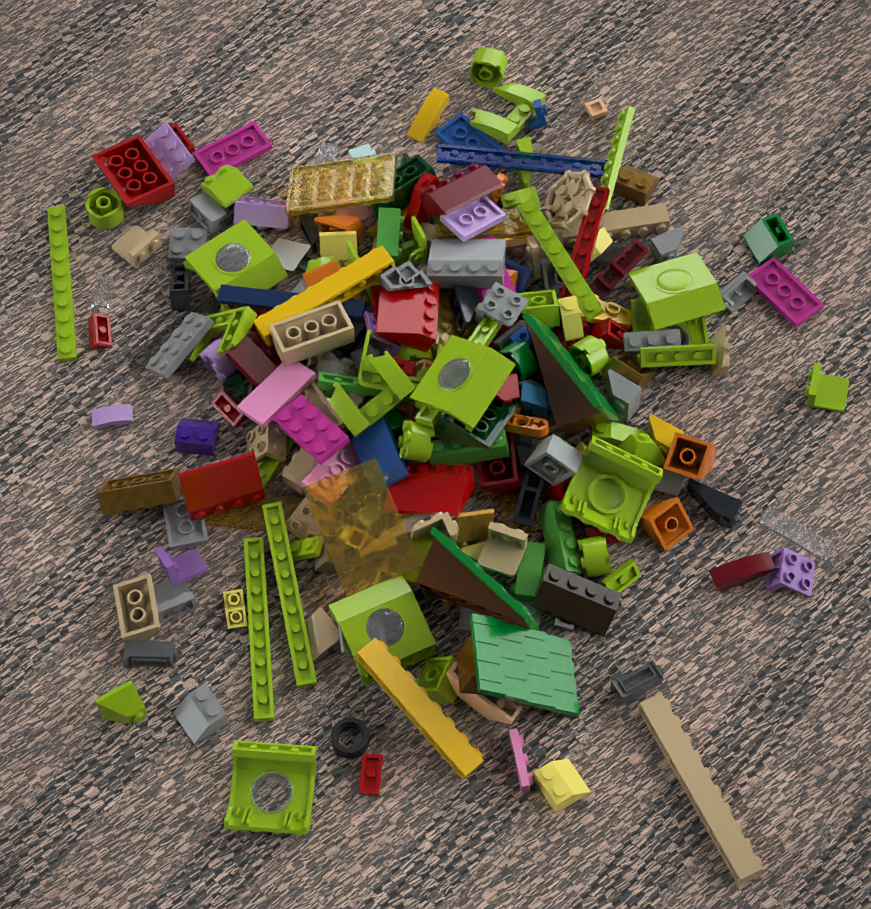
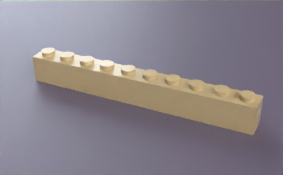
[487,203,670,257]
[639,693,763,886]

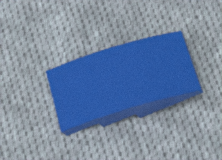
[349,415,409,494]

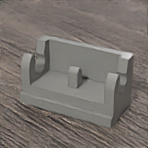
[188,192,227,233]
[720,271,757,314]

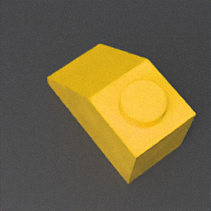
[648,414,684,456]

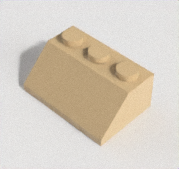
[113,574,161,641]

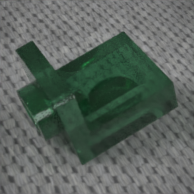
[222,375,248,402]

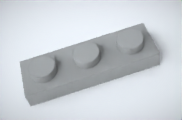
[623,329,681,353]

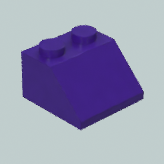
[174,418,221,456]

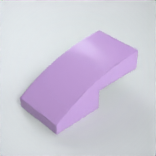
[91,404,133,429]

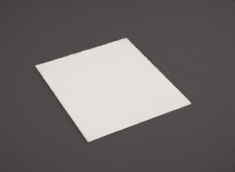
[272,238,311,271]

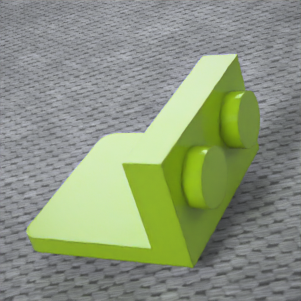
[804,362,849,412]

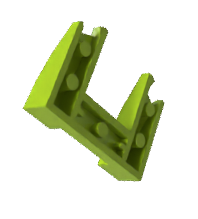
[470,82,546,144]
[187,306,257,362]
[326,351,416,437]

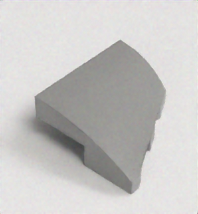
[379,261,432,291]

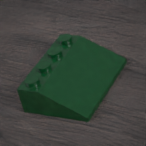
[434,398,522,450]

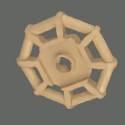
[541,170,596,231]

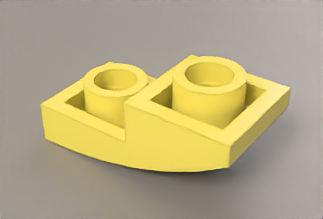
[223,589,248,629]

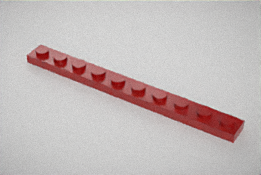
[551,185,610,349]

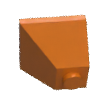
[314,215,366,245]
[640,497,694,551]

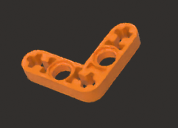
[503,389,549,437]

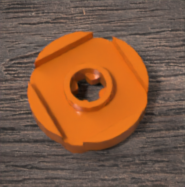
[488,172,509,204]

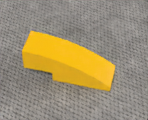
[407,87,449,143]

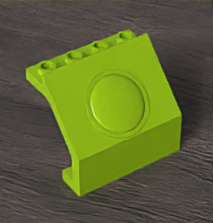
[626,252,726,331]
[559,436,663,544]

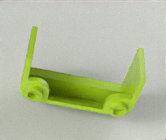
[346,216,428,268]
[358,329,443,397]

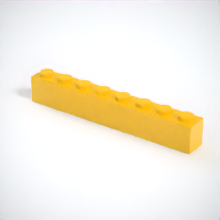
[254,245,395,346]
[355,637,484,780]

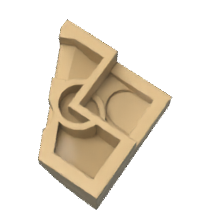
[710,325,731,376]
[306,607,340,663]

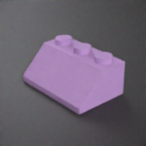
[234,196,294,231]

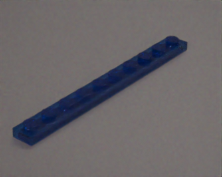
[436,144,608,178]

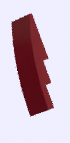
[589,238,649,300]

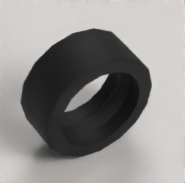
[331,717,370,759]

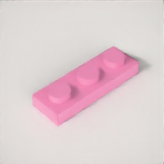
[509,728,533,794]

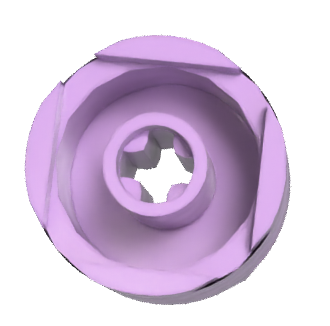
[199,338,238,383]

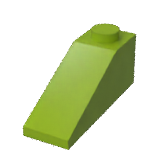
[591,421,649,447]

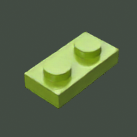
[290,535,325,561]
[601,559,641,593]

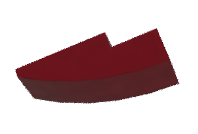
[709,552,776,592]

